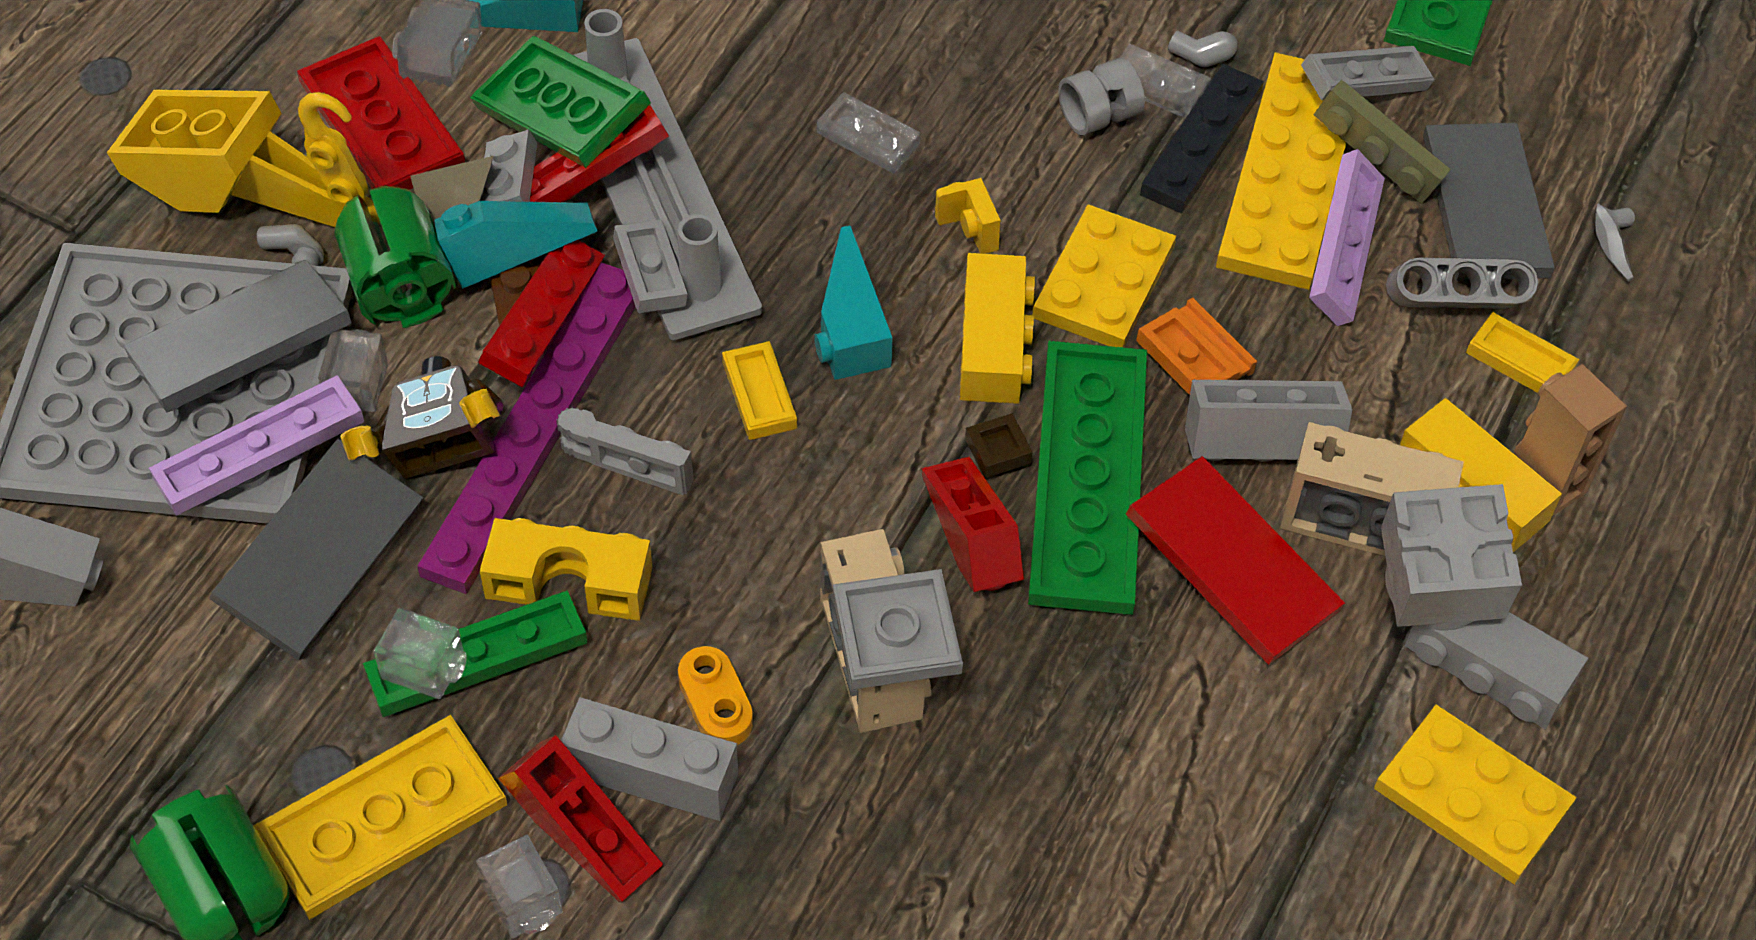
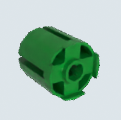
[334,186,456,328]
[130,785,289,940]

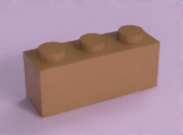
[1514,364,1627,516]

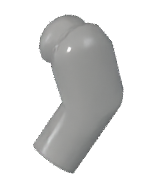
[1168,31,1238,68]
[257,224,324,266]

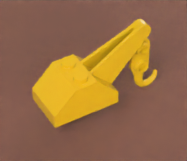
[107,90,380,227]

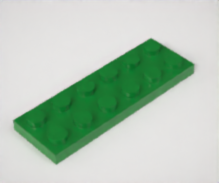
[1028,341,1147,615]

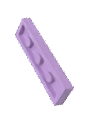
[1309,149,1385,326]
[149,375,364,516]

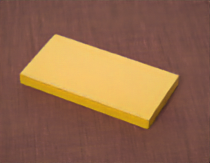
[254,715,507,920]

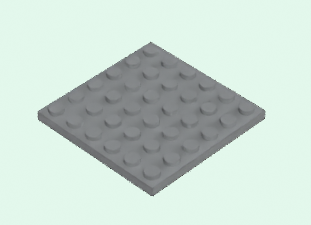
[0,243,353,523]

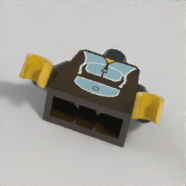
[340,356,503,479]

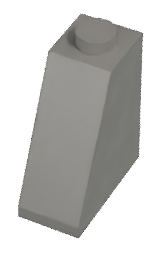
[0,508,103,607]

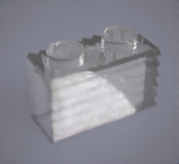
[392,0,482,87]

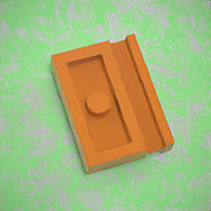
[1136,297,1257,395]

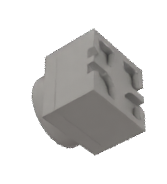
[1381,484,1522,630]

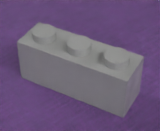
[1185,380,1353,462]
[1405,612,1588,730]
[561,697,738,821]

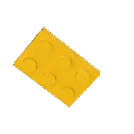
[1032,204,1176,348]
[1374,704,1577,885]

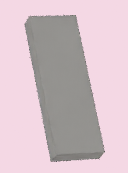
[1301,46,1434,100]

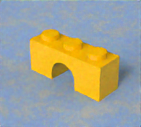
[480,518,653,621]

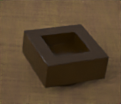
[965,413,1033,478]

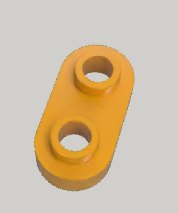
[678,646,753,745]

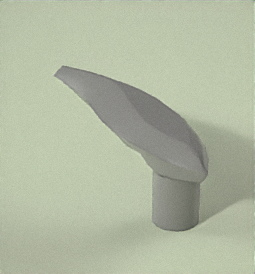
[1595,204,1635,282]

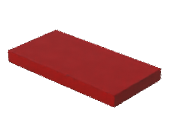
[297,36,465,190]
[1126,456,1345,665]

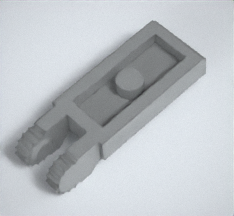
[556,407,694,495]

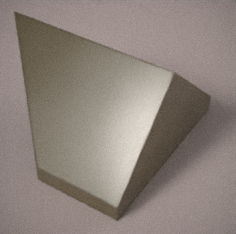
[411,156,494,229]

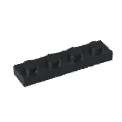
[1140,64,1264,214]

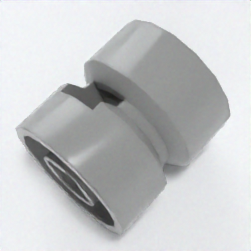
[1058,57,1145,135]

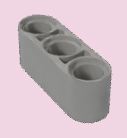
[1386,258,1538,309]

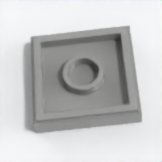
[833,569,963,690]

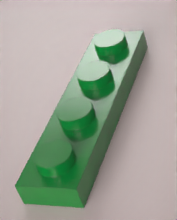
[363,590,587,718]

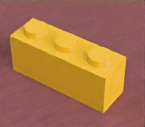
[959,253,1035,404]
[1400,398,1562,552]

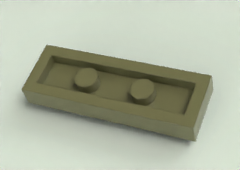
[1314,79,1451,204]

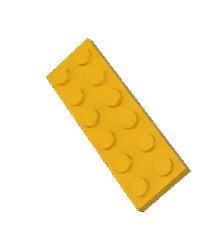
[1216,52,1346,290]

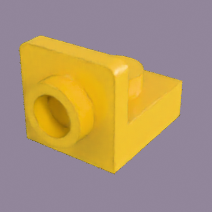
[935,178,1001,254]

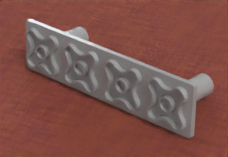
[574,9,762,340]

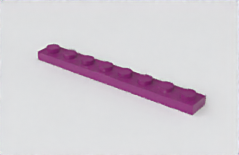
[417,262,636,595]

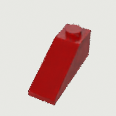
[921,456,1024,592]
[498,735,663,902]

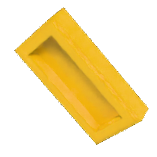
[1466,312,1580,393]
[722,341,797,440]

